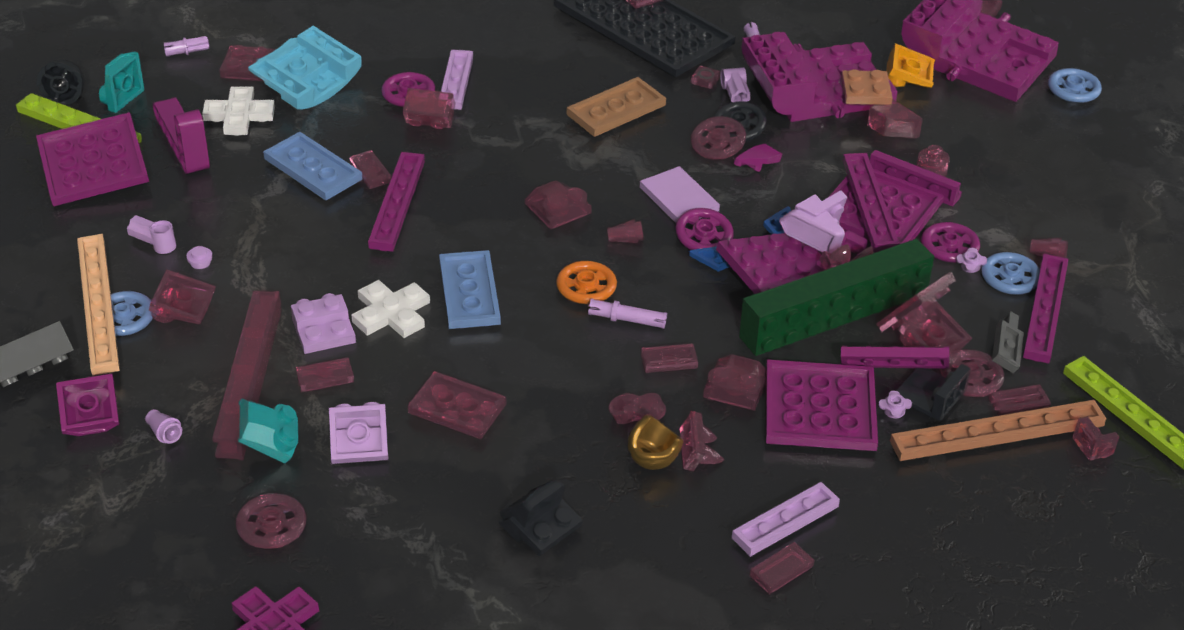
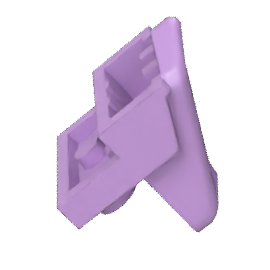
[779,190,847,256]

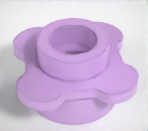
[956,248,987,273]
[879,391,912,419]

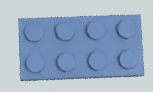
[263,132,362,200]
[439,250,501,329]

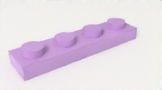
[439,50,473,110]
[732,482,840,556]

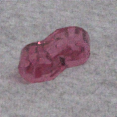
[609,393,666,424]

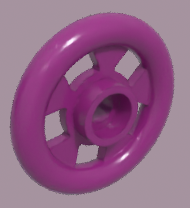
[381,72,435,107]
[676,208,734,250]
[921,222,980,263]

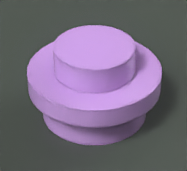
[187,246,212,269]

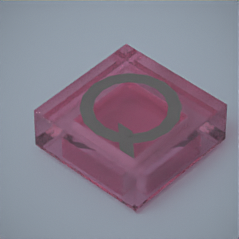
[691,66,720,89]

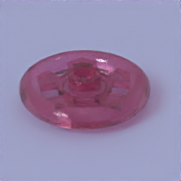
[691,116,746,160]
[940,349,1004,397]
[236,493,306,549]

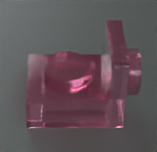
[1073,416,1119,461]

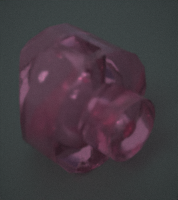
[916,145,950,177]

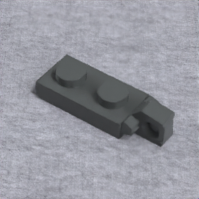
[992,311,1024,373]

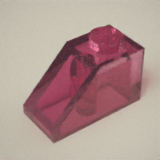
[868,99,923,138]

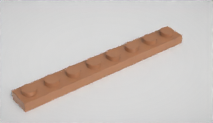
[890,400,1106,461]

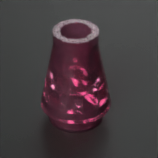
[607,219,644,243]
[1030,237,1068,258]

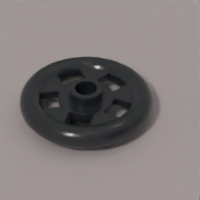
[712,101,767,143]

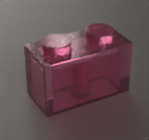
[403,88,456,129]

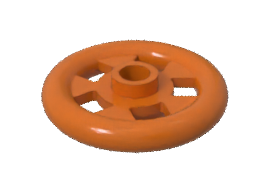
[556,261,617,304]

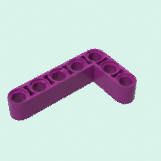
[153,97,210,174]

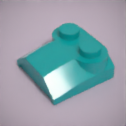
[99,51,144,113]
[238,398,298,463]

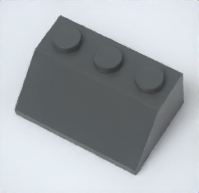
[0,321,74,387]

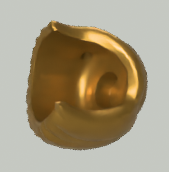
[628,414,684,470]

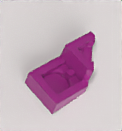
[734,144,782,172]

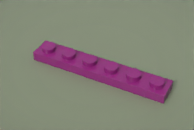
[368,152,425,251]
[843,153,900,253]
[1023,254,1069,364]

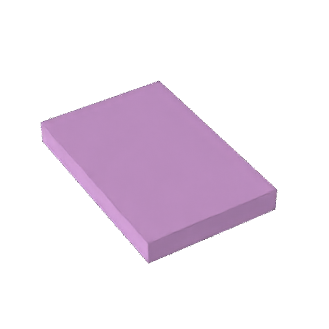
[640,166,720,223]

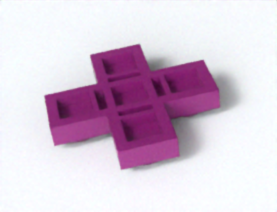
[232,586,319,630]

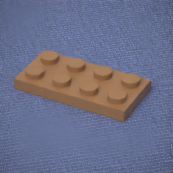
[567,77,666,137]

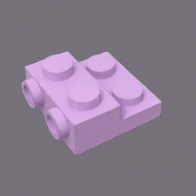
[291,293,356,354]
[329,402,388,464]

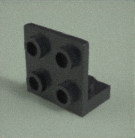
[897,364,971,421]

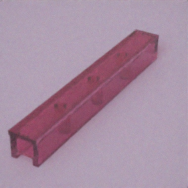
[213,291,282,460]

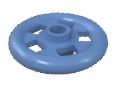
[1048,68,1102,103]
[981,252,1040,295]
[111,291,155,336]

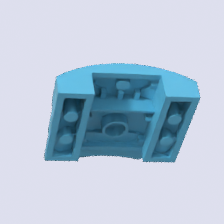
[248,26,361,109]

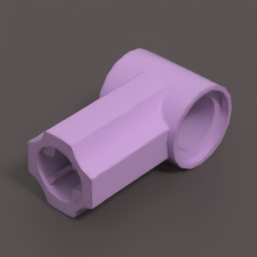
[720,68,750,102]
[127,215,176,254]

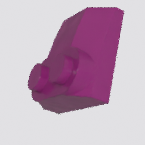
[56,374,119,436]

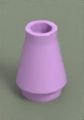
[145,409,182,444]

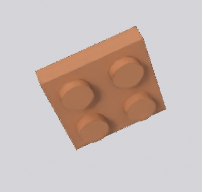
[841,69,893,105]

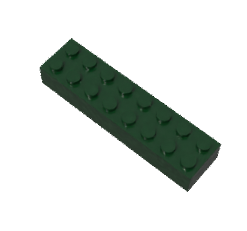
[739,239,934,356]

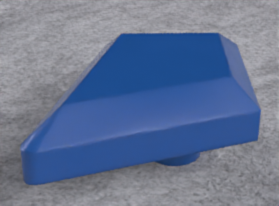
[763,206,791,234]
[689,247,731,272]

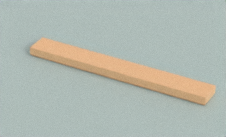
[77,234,120,376]

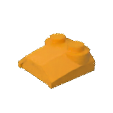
[886,43,935,88]

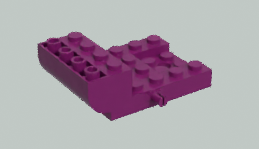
[902,0,1059,102]
[742,32,898,122]

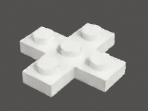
[202,87,275,136]
[351,280,430,338]

